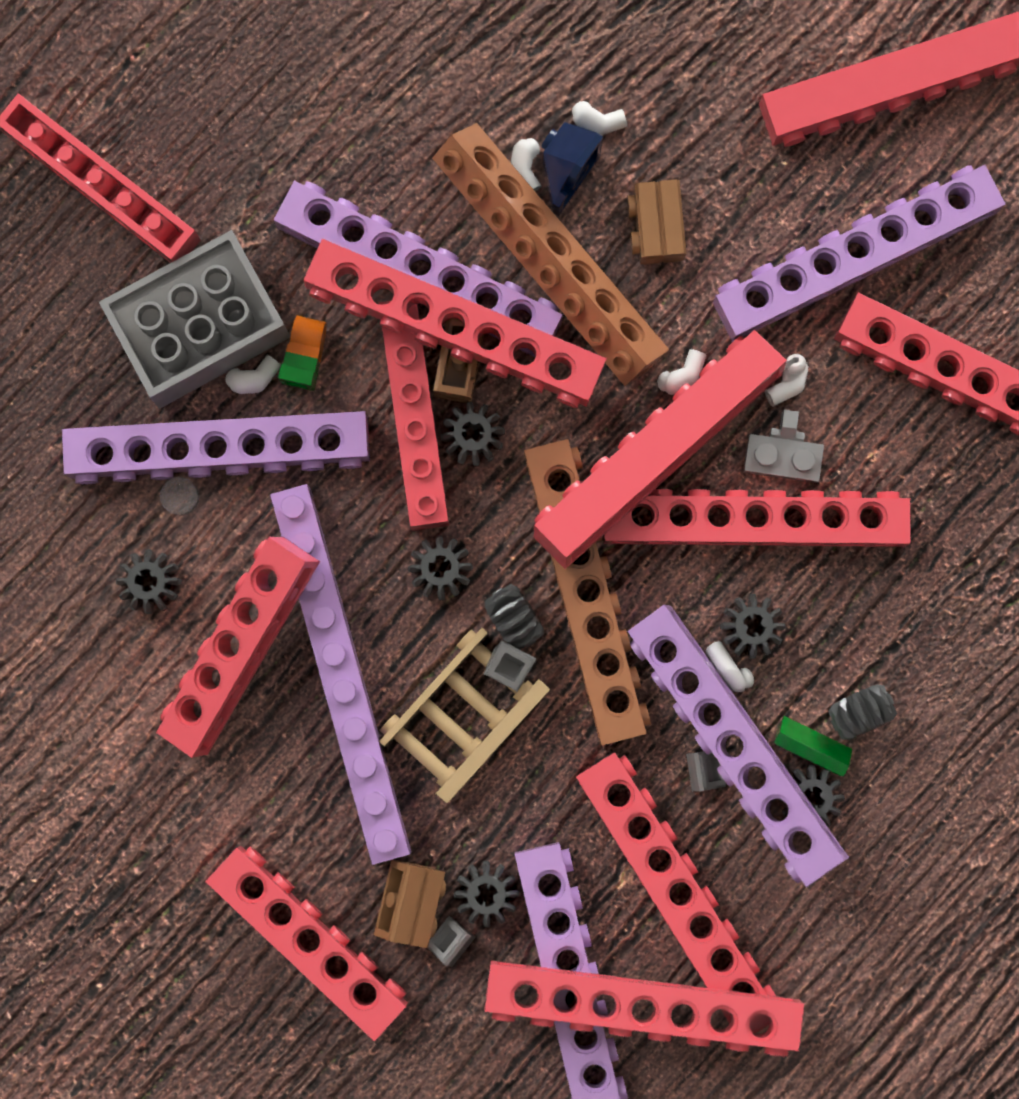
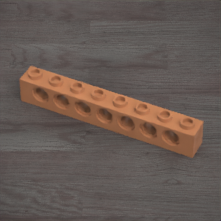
[432,123,669,386]
[524,439,651,746]

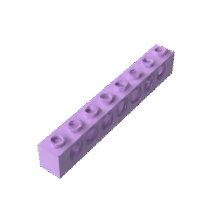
[713,165,1005,342]
[274,181,563,357]
[62,411,370,484]
[627,604,849,887]
[515,842,628,1099]

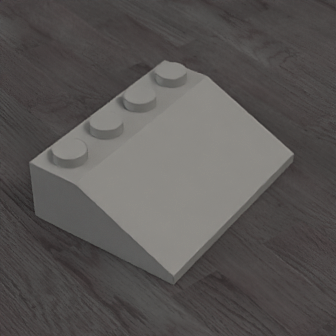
[99,230,290,409]

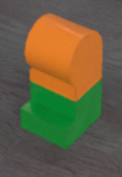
[278,315,327,391]

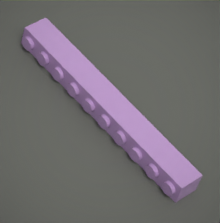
[270,484,411,865]

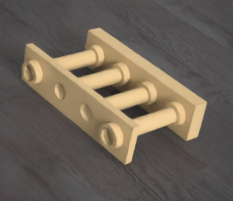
[379,628,550,803]

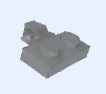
[743,409,824,483]

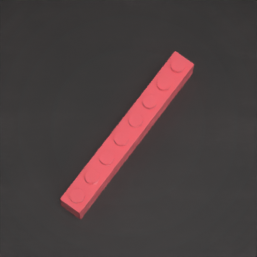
[759,11,1019,147]
[534,330,787,569]

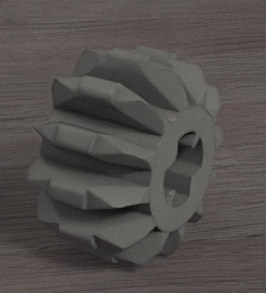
[441,402,505,467]
[408,535,473,601]
[116,549,182,614]
[485,584,544,649]
[720,594,785,659]
[828,684,897,740]
[778,765,845,827]
[454,861,519,927]

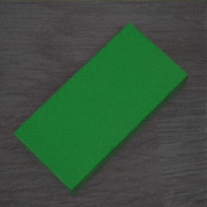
[774,716,852,776]

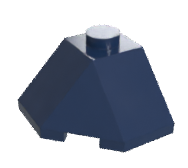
[541,122,603,216]

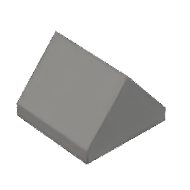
[484,640,536,691]
[686,751,726,792]
[428,916,476,967]

